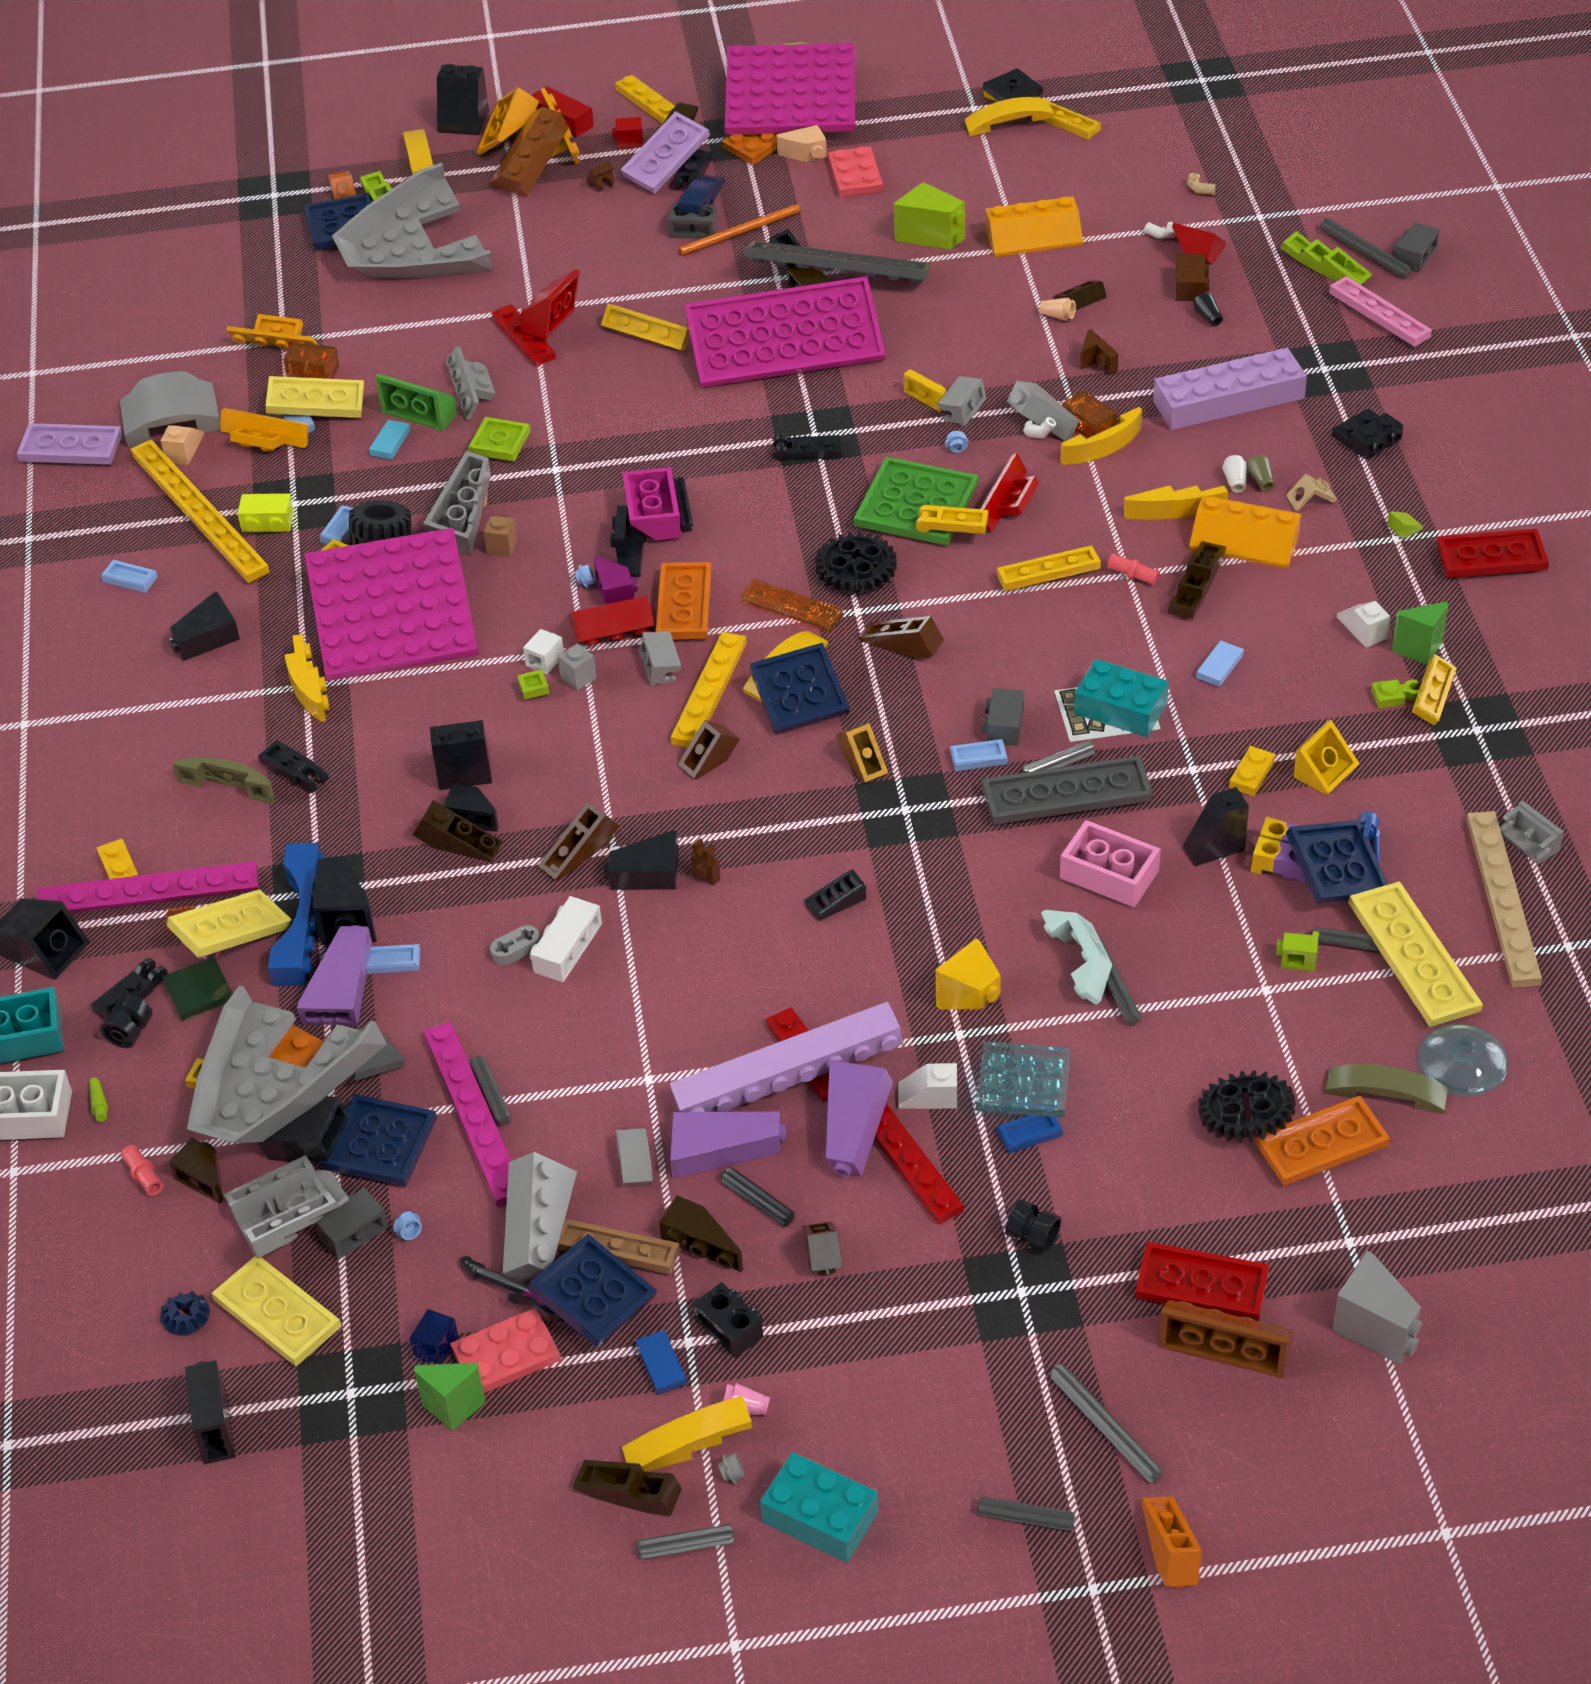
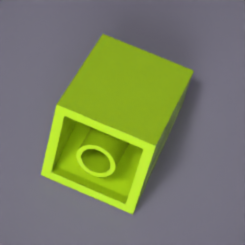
[894,182,965,250]

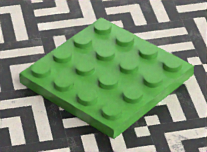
[854,457,979,546]

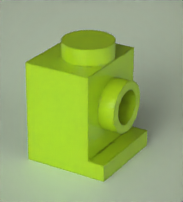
[1276,931,1319,972]

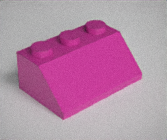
[622,467,681,540]

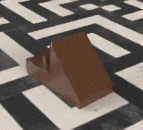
[1081,329,1119,375]

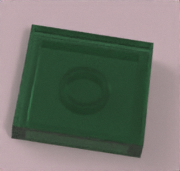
[162,956,233,1021]

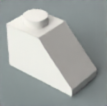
[1337,601,1390,648]
[898,1063,957,1109]

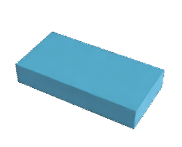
[369,420,411,460]

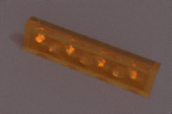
[742,579,843,632]

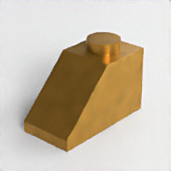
[836,723,888,783]

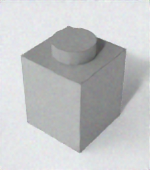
[558,643,597,691]

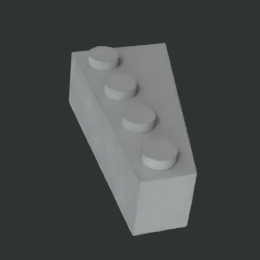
[423,451,491,556]
[503,1152,577,1283]

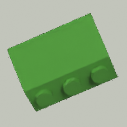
[375,374,457,431]

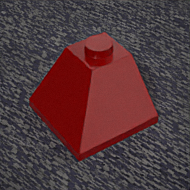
[1172,222,1226,264]

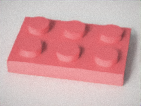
[828,146,883,197]
[450,1308,561,1393]

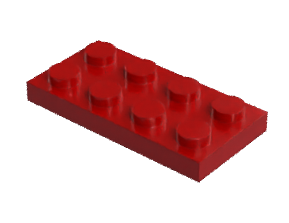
[1436,528,1549,578]
[1135,1241,1269,1322]

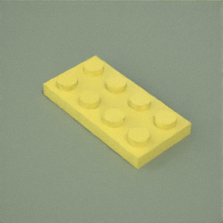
[266,376,364,418]
[167,889,292,958]
[212,1256,342,1366]

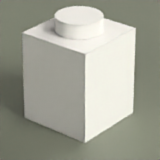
[523,629,564,674]

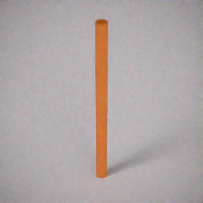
[678,204,800,256]

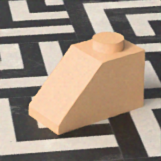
[776,125,827,162]
[161,425,204,465]

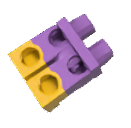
[1250,817,1306,884]

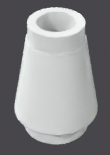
[1222,455,1247,493]

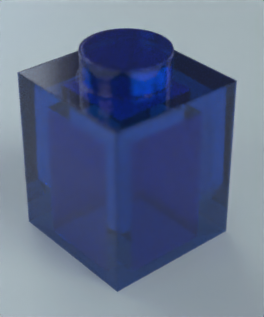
[410,1309,459,1364]

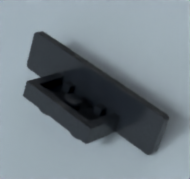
[610,505,645,577]

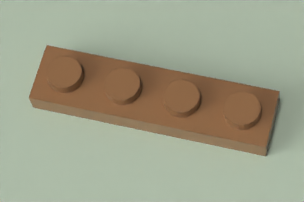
[557,1219,680,1275]

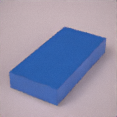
[997,1108,1063,1154]
[636,1330,687,1395]

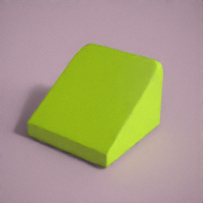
[1387,511,1423,539]

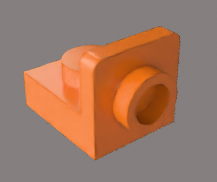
[328,171,356,199]

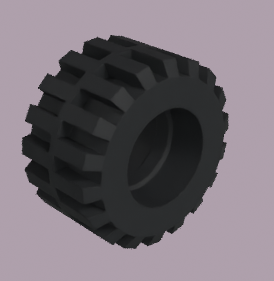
[349,500,411,545]

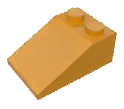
[476,87,539,156]

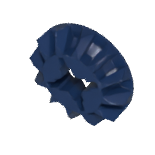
[160,1290,210,1335]

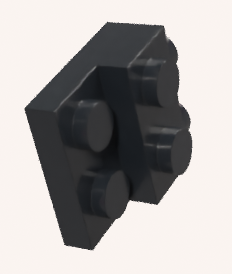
[1332,408,1403,460]

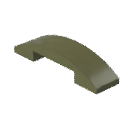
[173,757,275,804]
[1325,1064,1448,1114]

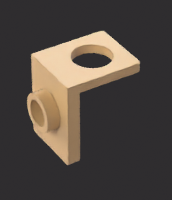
[1286,474,1337,511]

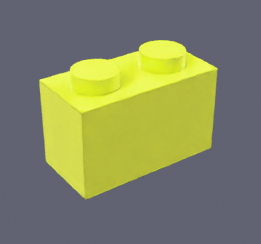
[238,494,294,532]

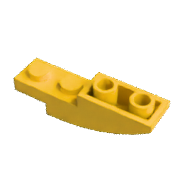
[285,634,329,722]

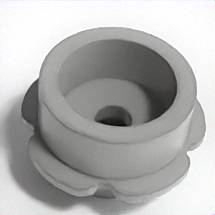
[718,1453,745,1484]

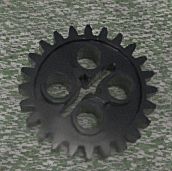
[815,531,897,595]
[1198,1070,1296,1143]

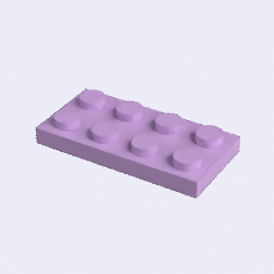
[621,111,710,194]
[16,423,123,465]

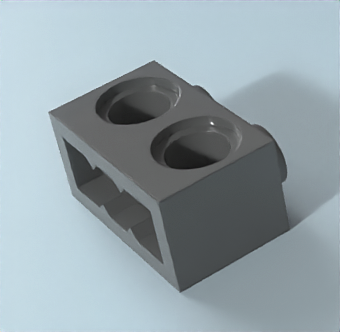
[668,203,718,239]

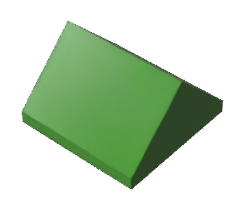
[1392,601,1448,665]
[414,1363,486,1431]

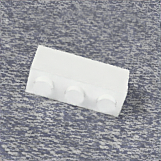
[530,896,602,982]

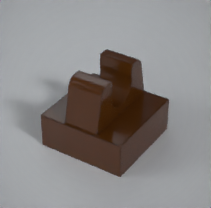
[587,161,615,191]

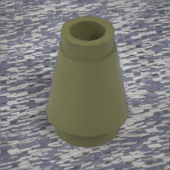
[1247,455,1275,492]

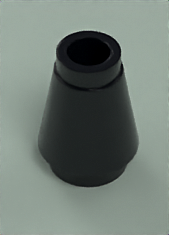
[1193,292,1223,326]

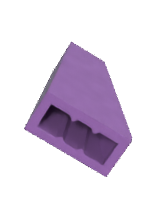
[297,925,372,1026]
[826,1060,893,1177]
[670,1111,786,1178]

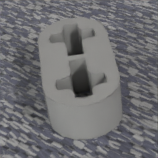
[490,925,540,966]

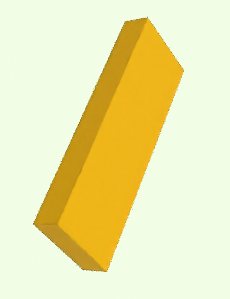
[1412,654,1456,725]

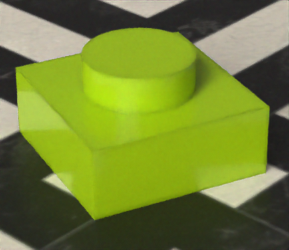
[517,669,550,700]

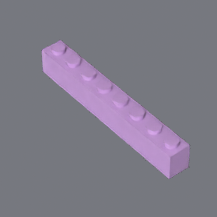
[669,1001,903,1112]

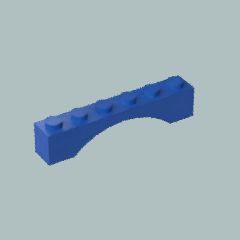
[268,843,326,987]

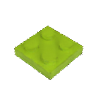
[468,417,531,462]

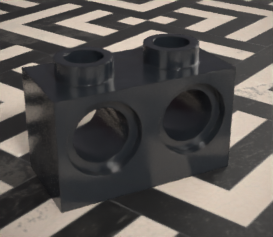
[693,1282,764,1359]

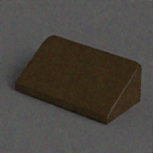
[1053,280,1107,310]

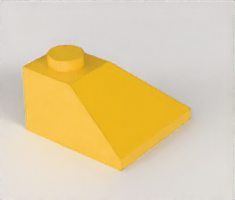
[936,939,1001,1010]

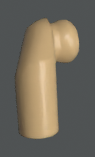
[1186,173,1216,195]

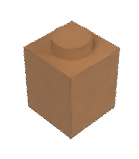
[484,516,518,557]

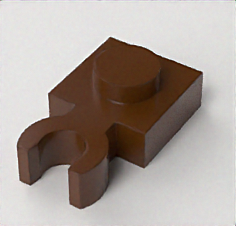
[691,838,720,886]

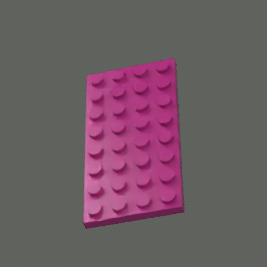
[684,277,886,388]

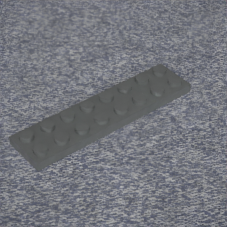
[745,240,931,283]

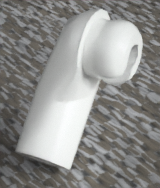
[1144,222,1176,239]
[1023,417,1056,439]

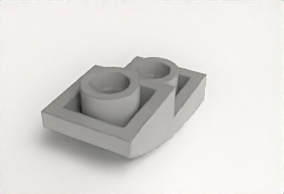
[615,1128,653,1186]

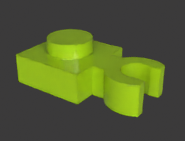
[1371,679,1419,708]

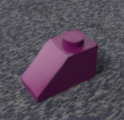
[593,556,638,605]

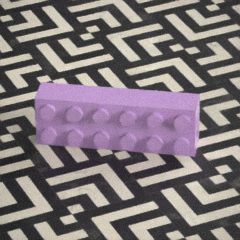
[1153,348,1307,430]

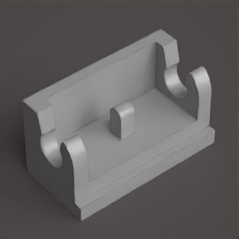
[937,376,987,426]
[639,631,681,686]
[1500,801,1564,864]

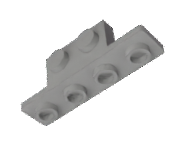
[446,346,495,420]

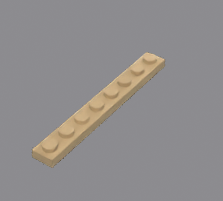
[1467,811,1542,988]

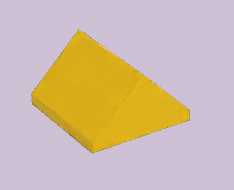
[1294,720,1360,795]

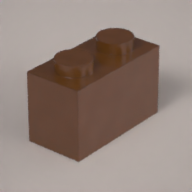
[1176,254,1210,301]

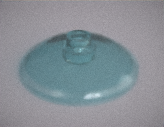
[1418,1023,1508,1096]

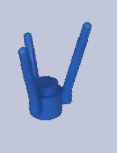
[1357,811,1381,863]

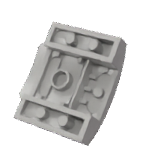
[120,371,220,447]
[224,1155,349,1258]

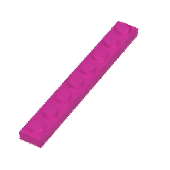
[37,861,259,914]
[424,1021,511,1208]

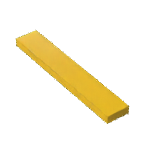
[984,90,1101,140]

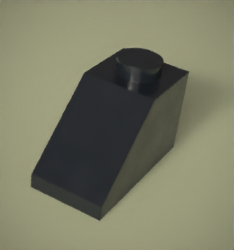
[443,783,499,832]

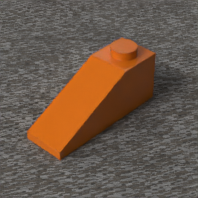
[1141,1497,1202,1588]

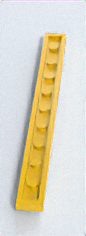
[130,440,270,583]

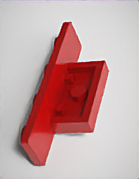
[981,453,1039,532]

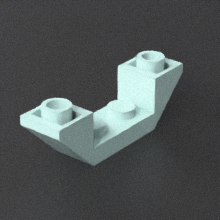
[1041,910,1112,1005]

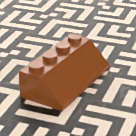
[490,107,568,197]
[1159,1300,1293,1379]

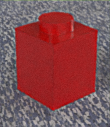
[612,117,643,149]

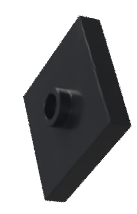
[983,68,1043,101]

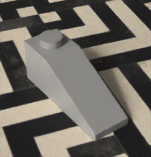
[1007,381,1080,441]

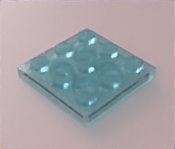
[976,1041,1071,1118]

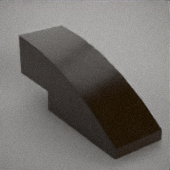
[573,1459,682,1516]

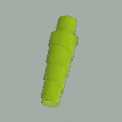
[89,1078,108,1122]

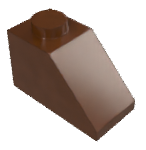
[678,720,740,779]

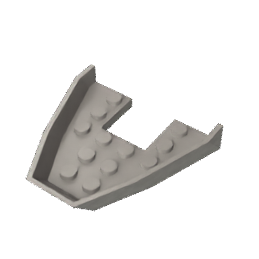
[332,163,493,278]
[187,985,387,1143]

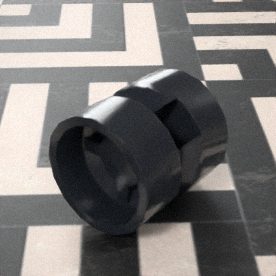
[101,994,153,1048]
[1005,1199,1062,1253]

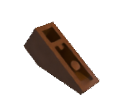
[860,616,944,658]
[538,802,620,881]

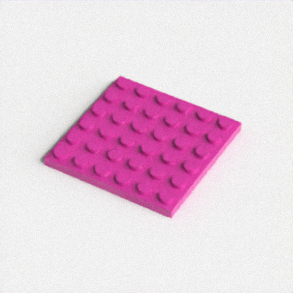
[725,42,855,135]
[305,528,479,681]

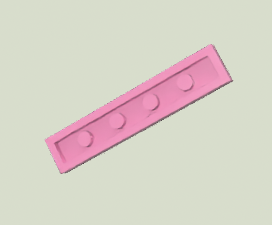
[1329,276,1432,347]

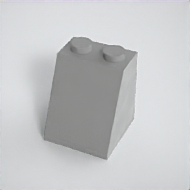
[1332,1251,1423,1365]

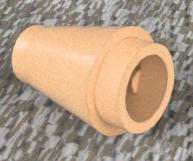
[1040,298,1076,321]

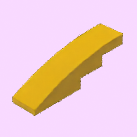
[403,129,433,175]
[1123,485,1228,520]
[622,1395,752,1472]

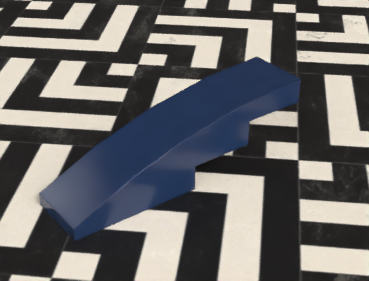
[678,175,725,213]

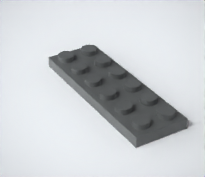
[982,755,1153,825]

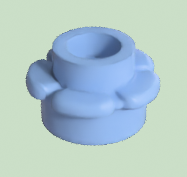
[945,431,968,453]
[575,564,595,588]
[393,1211,422,1240]

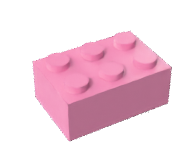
[1060,820,1161,908]

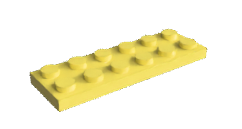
[1348,881,1483,1027]

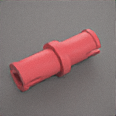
[1107,553,1160,586]
[121,1145,164,1196]

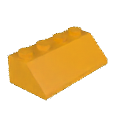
[985,196,1083,257]
[1189,495,1301,569]

